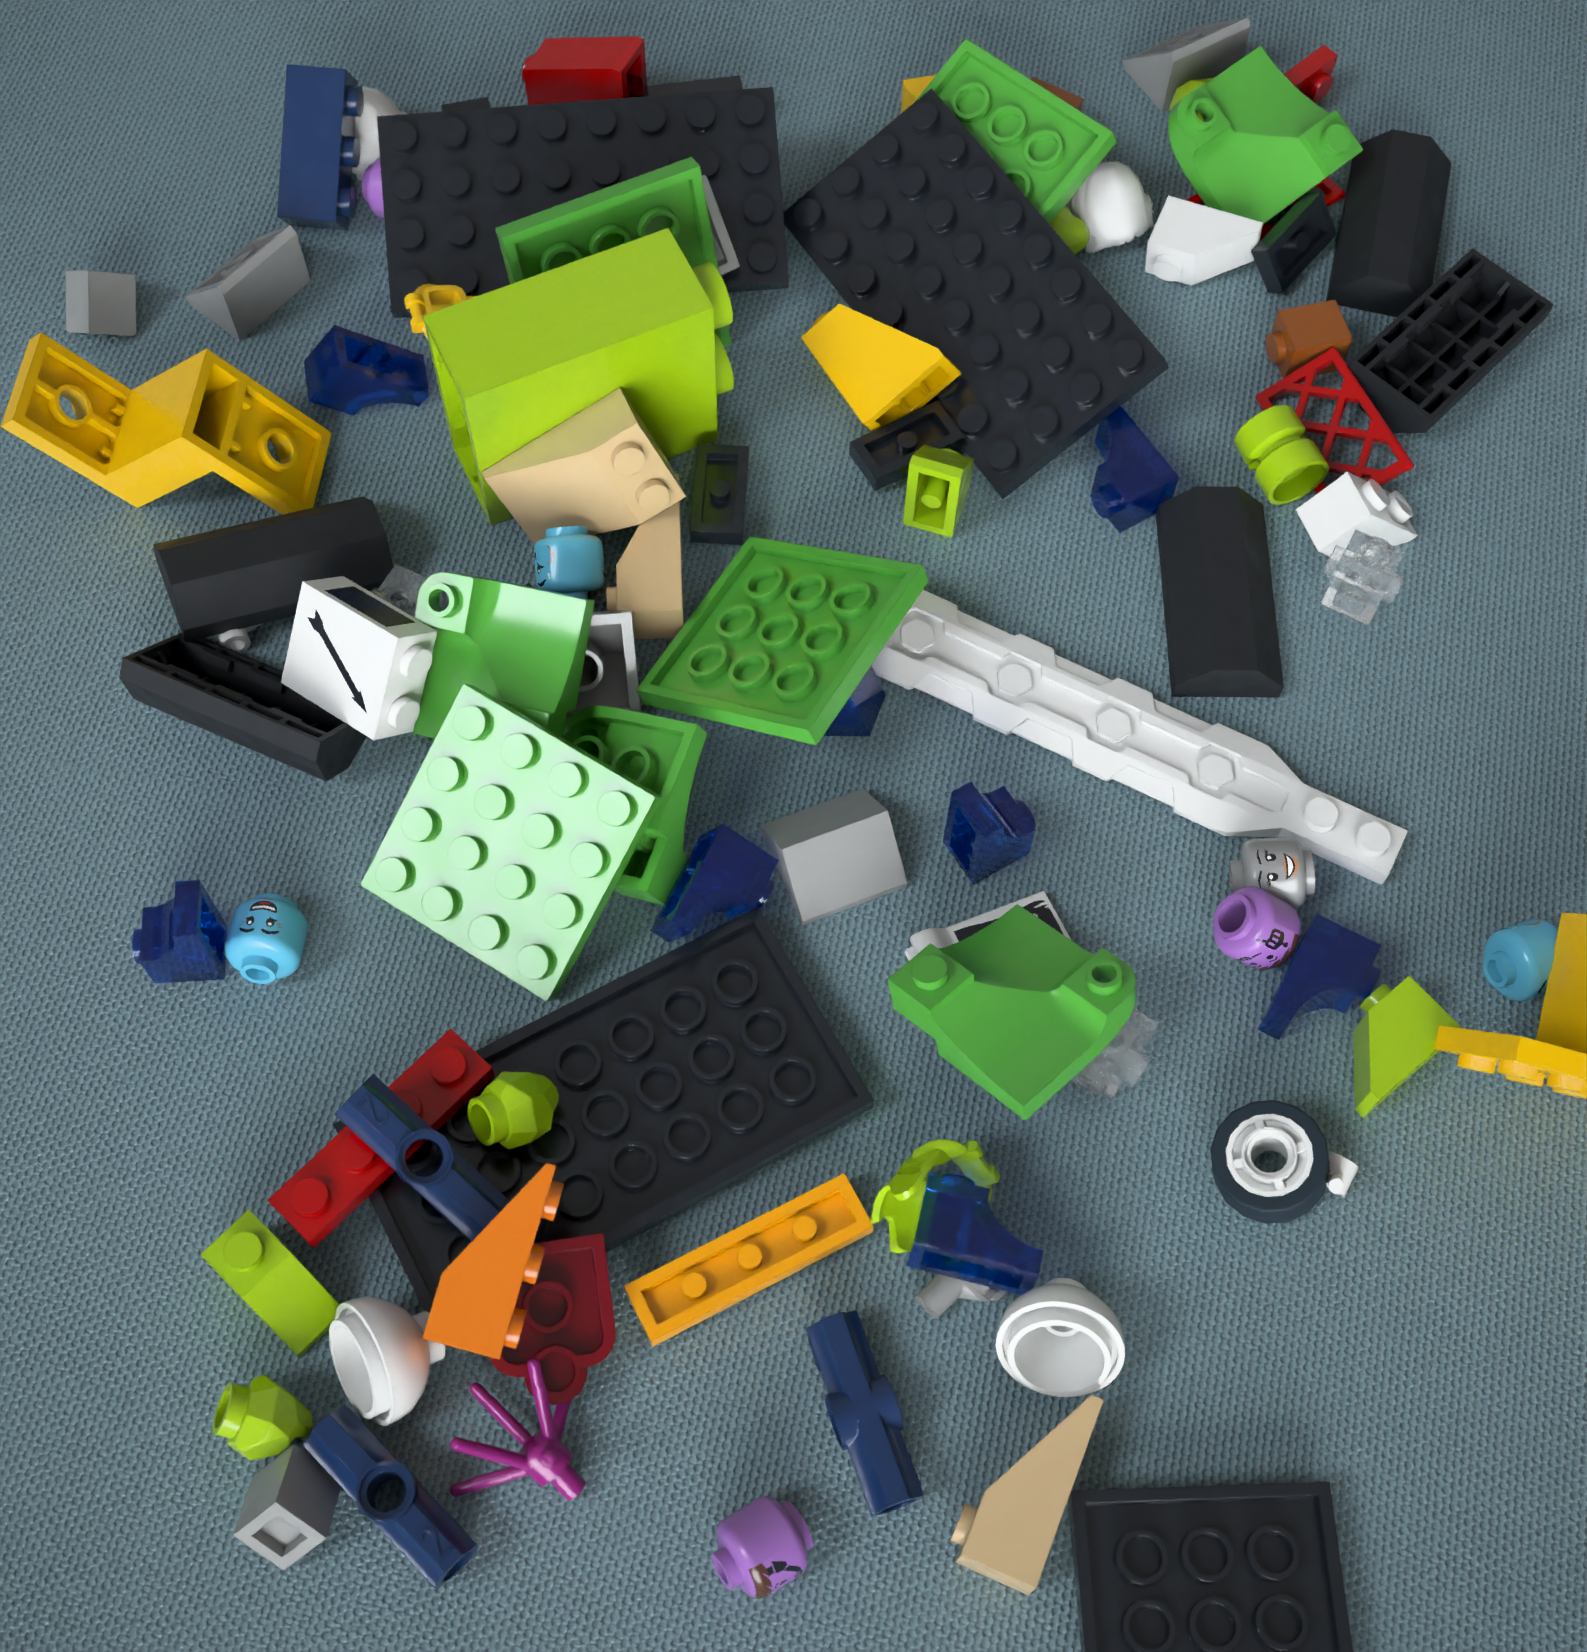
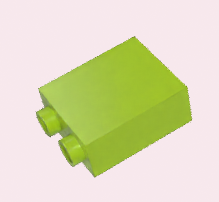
[423,228,734,526]

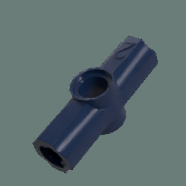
[334,1074,510,1242]
[806,1310,924,1517]
[303,1404,479,1590]

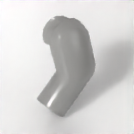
[915,1258,1011,1319]

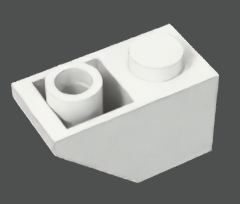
[1296,472,1418,562]

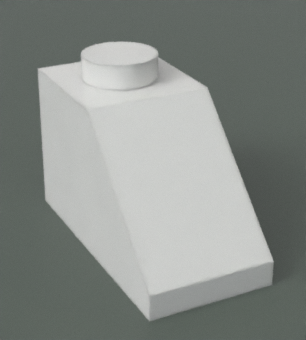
[1145,195,1263,285]

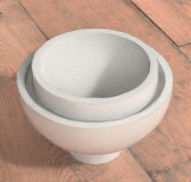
[996,1278,1125,1397]
[329,1297,445,1426]

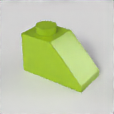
[903,445,974,538]
[1353,976,1462,1118]
[200,1209,340,1358]

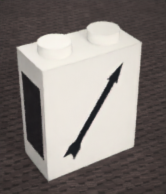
[281,576,438,740]

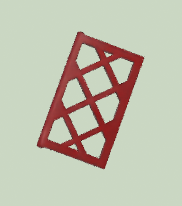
[1255,347,1414,494]

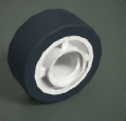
[1210,1100,1330,1224]

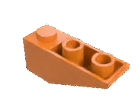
[422,1163,564,1359]

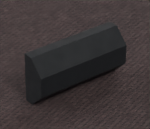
[1326,129,1452,317]
[1348,248,1554,433]
[1156,486,1284,698]
[153,496,396,642]
[119,633,367,782]

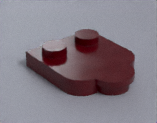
[490,1233,616,1405]

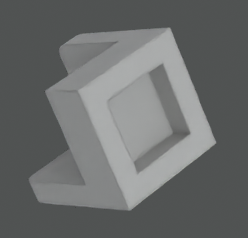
[65,271,136,336]
[233,1444,341,1571]

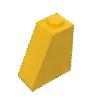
[801,304,962,431]

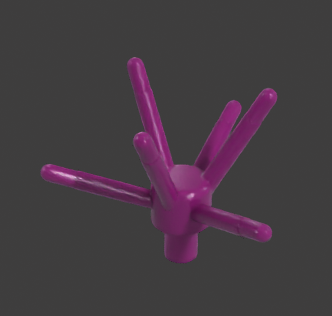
[450,1358,586,1501]

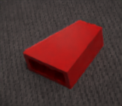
[522,36,647,105]

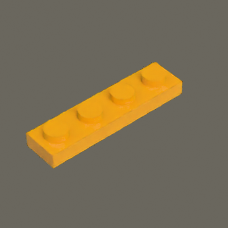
[624,1173,874,1347]

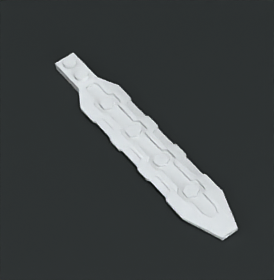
[868,590,1408,885]

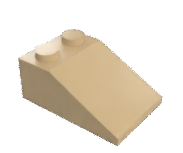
[482,387,686,544]

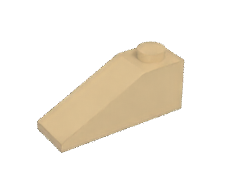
[606,474,684,639]
[950,1395,1104,1595]

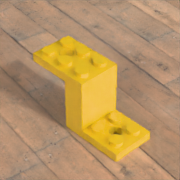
[0,332,332,515]
[1434,913,1587,1099]

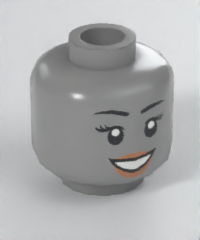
[1229,837,1315,910]

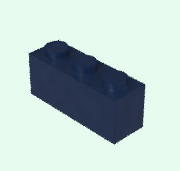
[277,64,364,231]

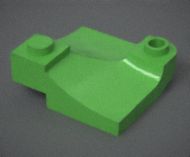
[1168,45,1363,224]
[409,572,595,739]
[562,705,708,907]
[888,904,1137,1121]

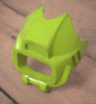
[870,1139,1000,1269]

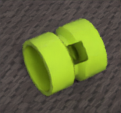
[1234,405,1329,505]

